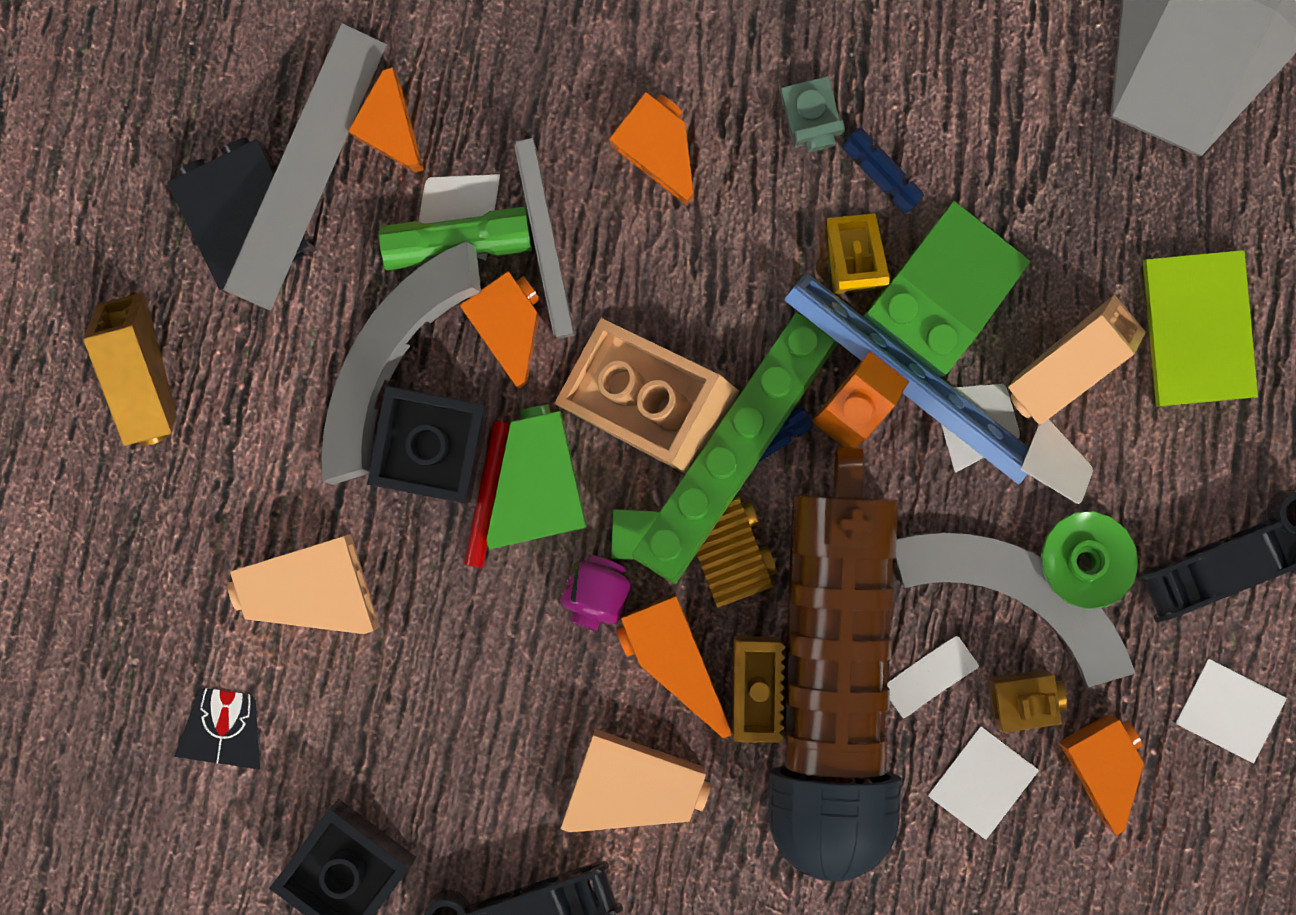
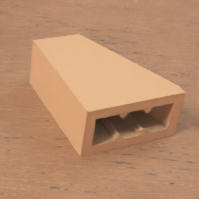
[1008,294,1146,425]
[227,534,380,634]
[561,729,712,832]

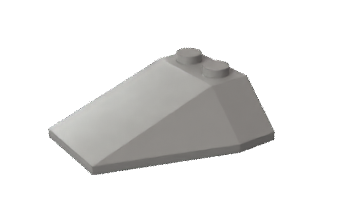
[1110,0,1296,157]

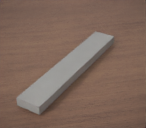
[224,23,387,311]

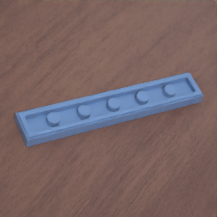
[784,273,1029,485]

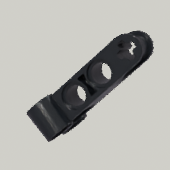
[1137,489,1296,622]
[424,861,623,915]

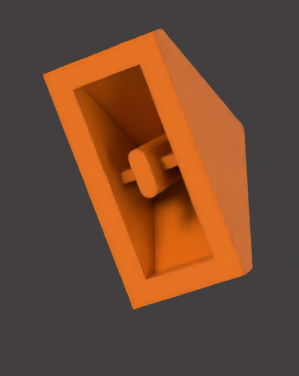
[348,68,424,173]

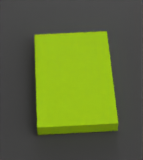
[1142,250,1258,407]

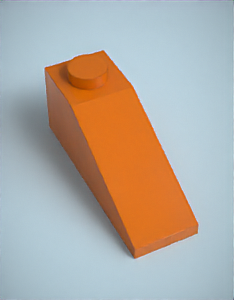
[616,593,732,738]

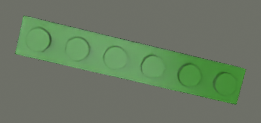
[632,312,838,585]

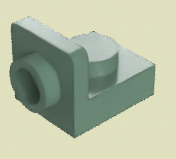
[780,76,845,152]

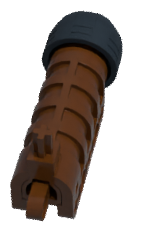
[768,447,901,881]

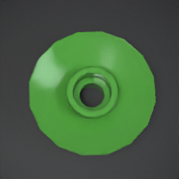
[1041,511,1138,609]

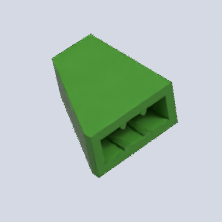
[487,404,588,549]

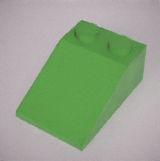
[863,201,1031,377]

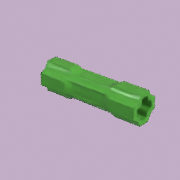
[379,206,532,271]

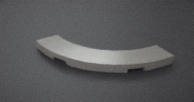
[322,242,481,485]
[895,532,1136,688]

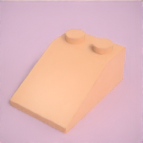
[554,318,740,474]

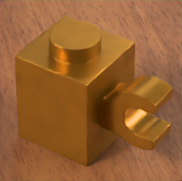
[988,670,1067,733]

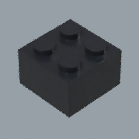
[367,386,489,504]
[269,798,416,915]

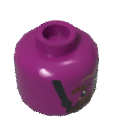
[560,555,632,631]

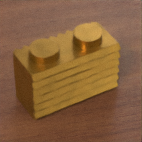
[697,494,778,608]
[732,636,786,743]

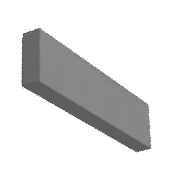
[514,138,575,339]

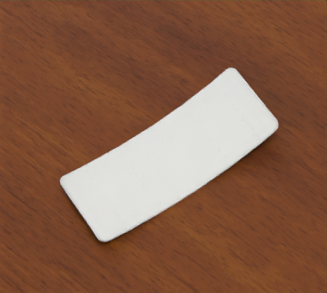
[887,636,979,718]

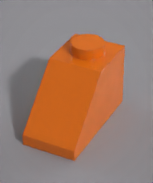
[609,92,694,206]
[459,271,541,388]
[812,351,909,448]
[1058,714,1144,836]

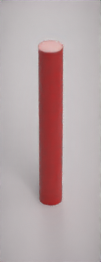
[464,420,510,568]

